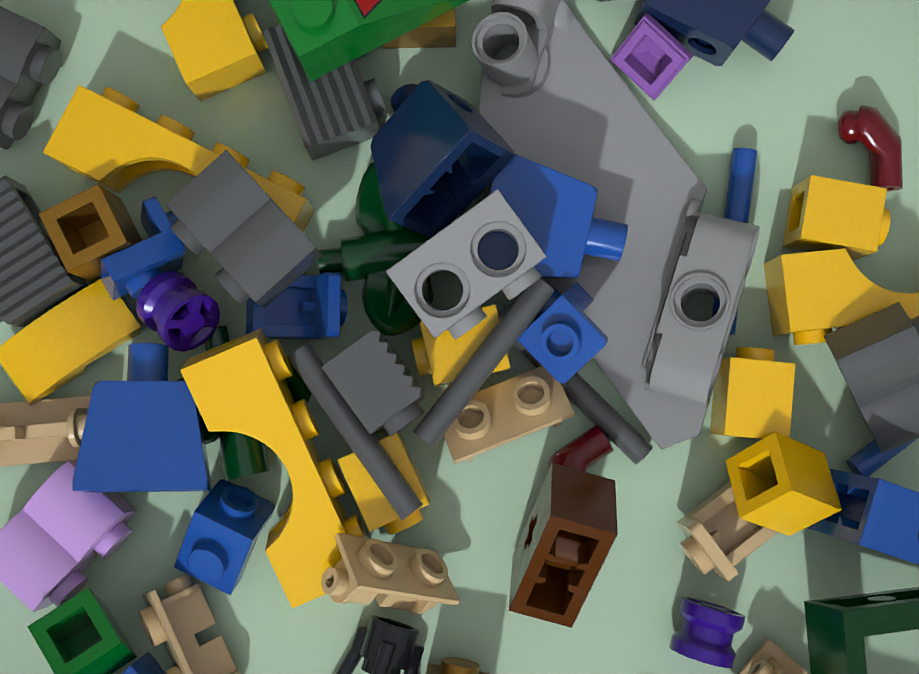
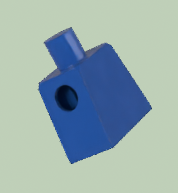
[478,154,628,279]
[72,343,211,493]
[807,468,919,565]

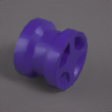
[136,271,220,352]
[669,597,746,668]

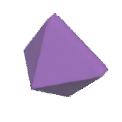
[610,13,694,101]

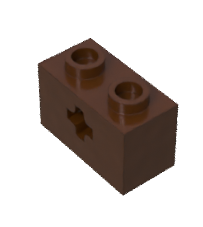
[509,463,618,628]

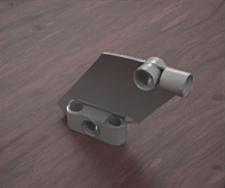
[471,0,760,450]

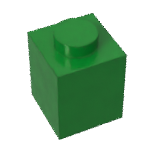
[27,587,137,674]

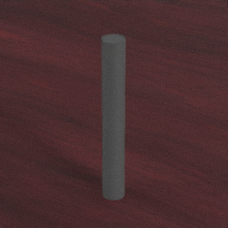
[413,279,555,448]
[514,325,653,465]
[287,343,423,520]

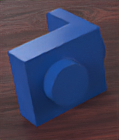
[101,196,186,300]
[246,272,348,340]
[518,282,608,383]
[174,479,275,595]

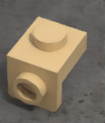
[676,482,778,582]

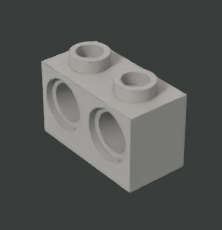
[386,189,547,340]

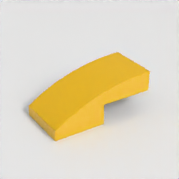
[0,279,141,406]

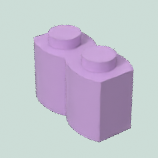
[0,461,136,612]

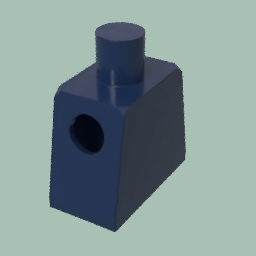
[633,0,795,66]
[370,80,515,238]

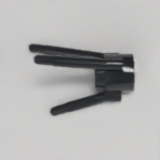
[336,615,425,674]

